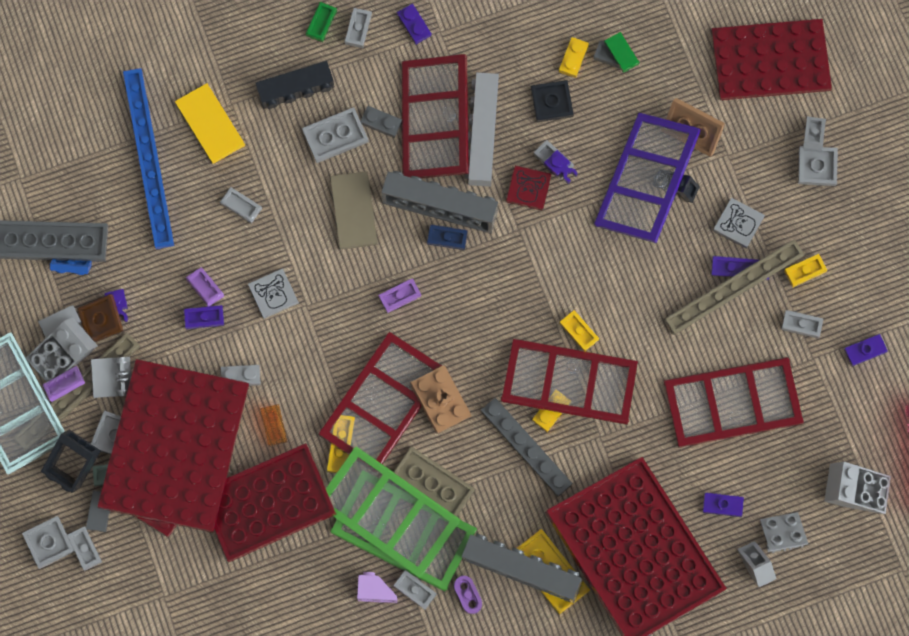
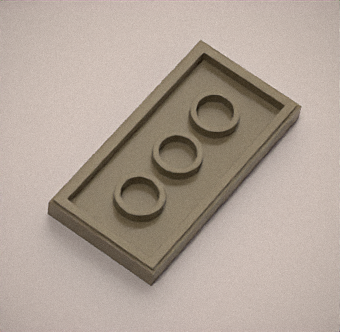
[330,171,378,250]
[394,446,476,517]

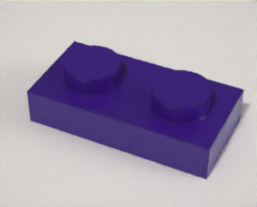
[397,4,432,45]
[184,305,224,329]

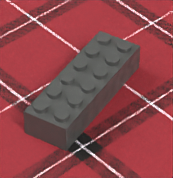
[381,171,498,234]
[462,533,583,604]

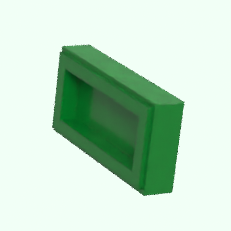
[306,2,337,43]
[604,32,640,73]

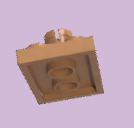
[662,98,725,157]
[410,365,472,434]

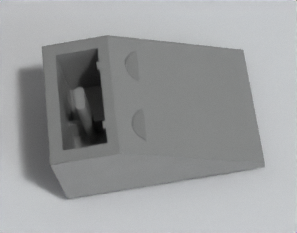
[26,317,98,382]
[824,462,891,514]

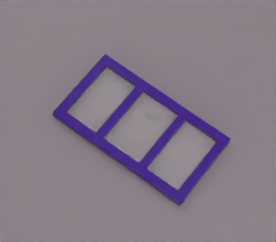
[594,113,701,243]

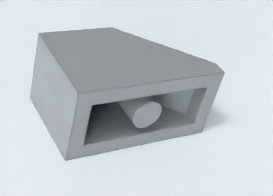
[737,541,776,587]

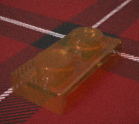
[260,404,288,447]

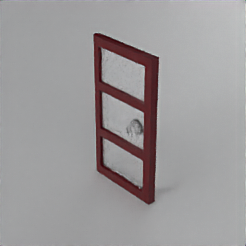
[402,54,469,179]
[318,332,442,473]
[501,339,638,425]
[664,357,804,448]

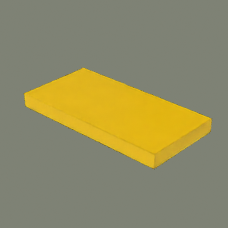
[175,83,245,164]
[516,529,590,615]

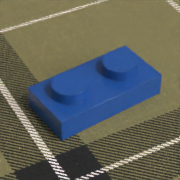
[50,259,92,275]

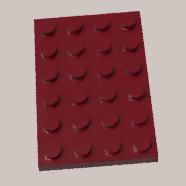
[711,19,832,101]
[214,443,336,562]

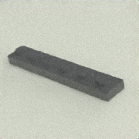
[481,398,573,497]

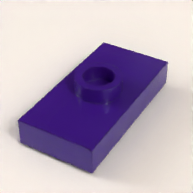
[844,334,888,367]
[703,493,744,517]

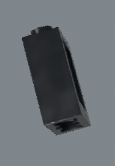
[41,429,101,493]

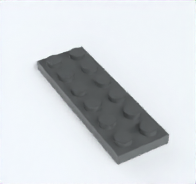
[0,220,108,262]

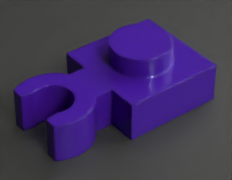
[544,150,578,184]
[104,289,128,322]

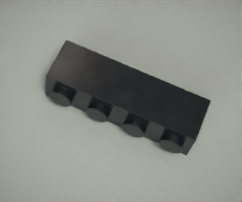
[255,61,335,109]

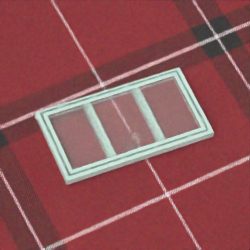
[0,333,65,475]

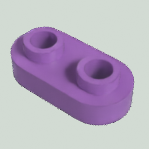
[454,576,482,614]

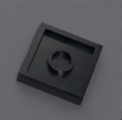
[530,80,574,122]

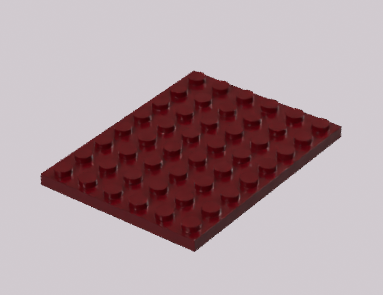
[98,359,249,533]
[545,457,727,636]

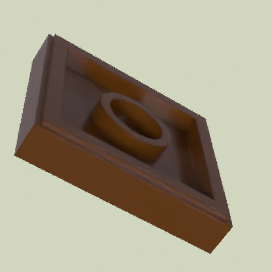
[77,294,124,342]

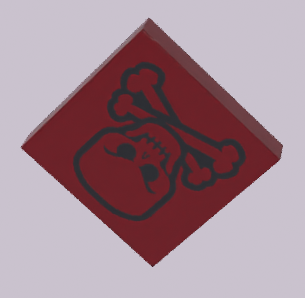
[506,165,552,211]

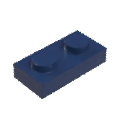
[427,225,468,250]

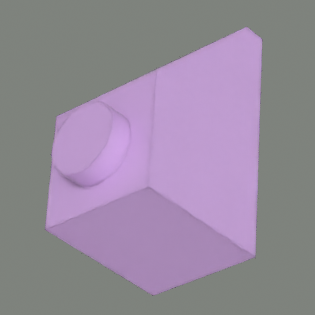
[357,572,398,603]

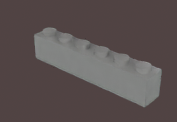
[465,72,499,187]

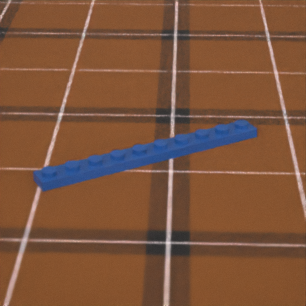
[123,68,175,249]

